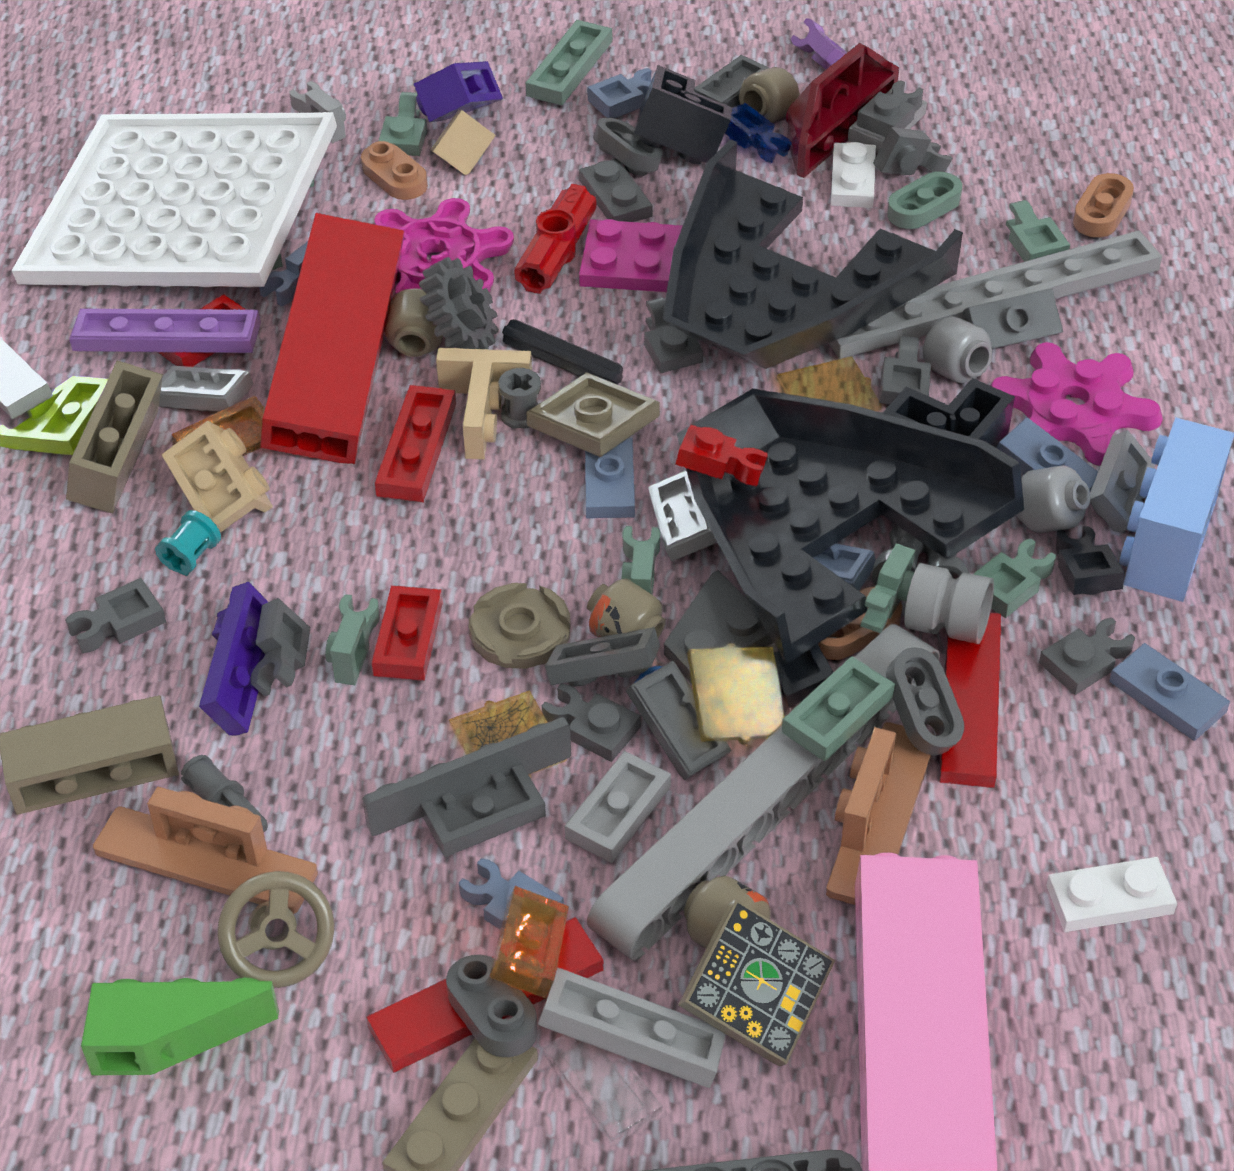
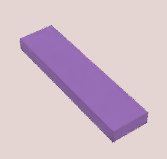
[69,309,261,353]

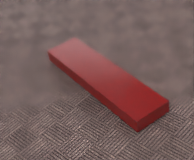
[940,613,1001,788]
[366,917,604,1073]

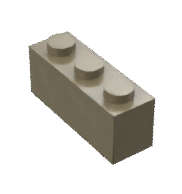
[66,360,163,514]
[0,695,179,815]

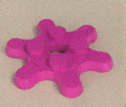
[374,198,514,294]
[990,342,1163,466]

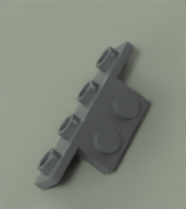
[362,717,571,857]

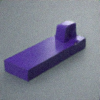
[199,582,268,736]

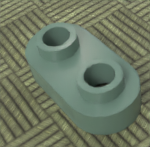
[887,172,962,229]

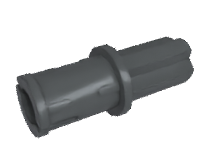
[181,755,268,832]

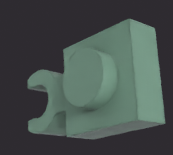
[974,539,1056,618]
[861,543,916,633]

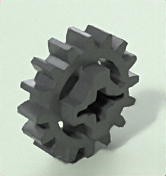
[419,257,499,349]

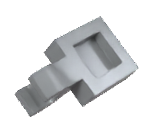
[289,81,346,144]

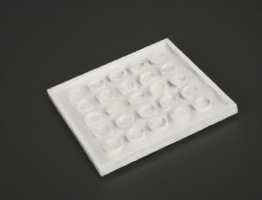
[12,112,337,288]

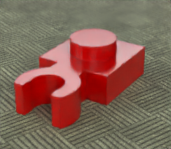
[675,424,768,486]

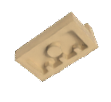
[161,421,273,533]

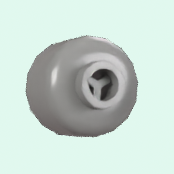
[923,317,992,384]
[1016,465,1090,533]

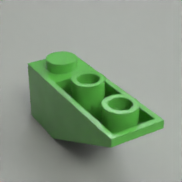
[81,977,279,1075]

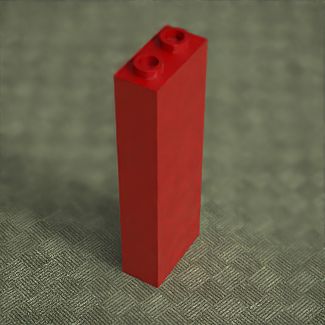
[260,213,404,464]

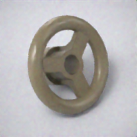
[218,871,334,988]

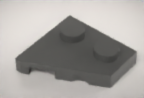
[664,570,773,687]

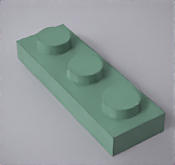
[525,20,613,106]

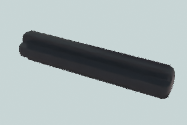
[502,319,623,385]

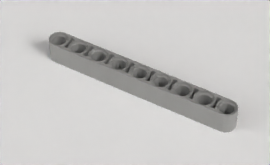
[587,624,940,961]

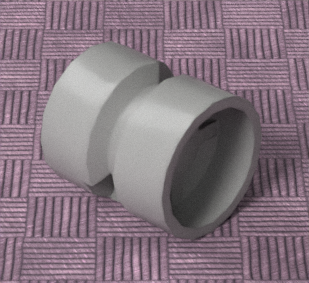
[905,563,994,644]

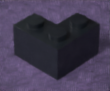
[634,65,732,164]
[883,378,1015,448]

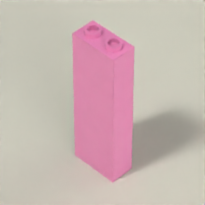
[855,853,997,1171]

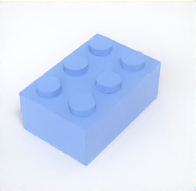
[1119,417,1234,602]

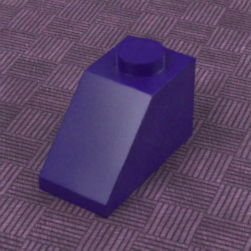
[414,61,503,122]

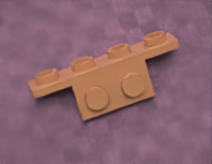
[826,722,934,905]
[93,786,318,914]

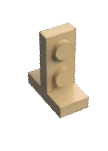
[436,348,532,459]

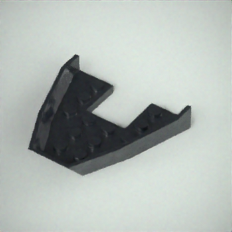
[663,140,963,369]
[676,388,1025,664]

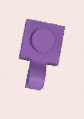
[791,18,847,69]

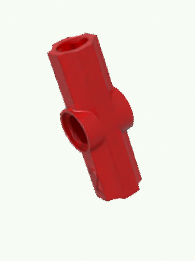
[514,184,597,294]

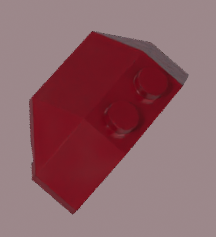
[786,43,899,178]

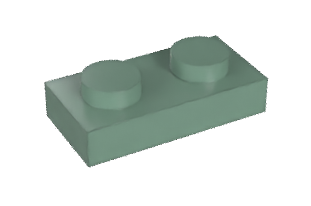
[782,656,895,762]

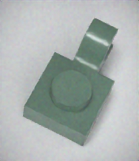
[378,92,427,156]
[1006,200,1070,262]
[621,526,660,595]
[325,594,380,686]

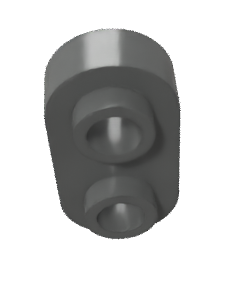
[593,118,663,176]
[886,647,964,755]
[446,955,538,1057]

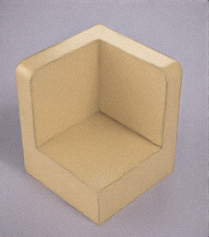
[430,110,496,175]

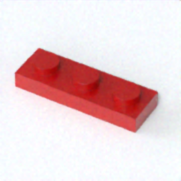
[375,385,456,502]

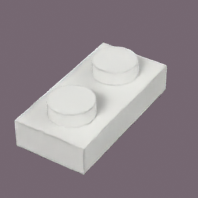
[830,142,876,208]
[1046,857,1177,932]

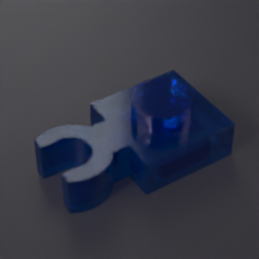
[725,103,792,163]

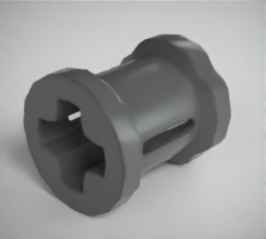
[498,368,541,429]

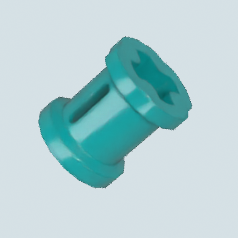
[155,510,221,576]

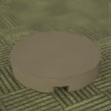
[468,583,571,669]

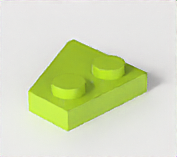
[0,376,108,455]

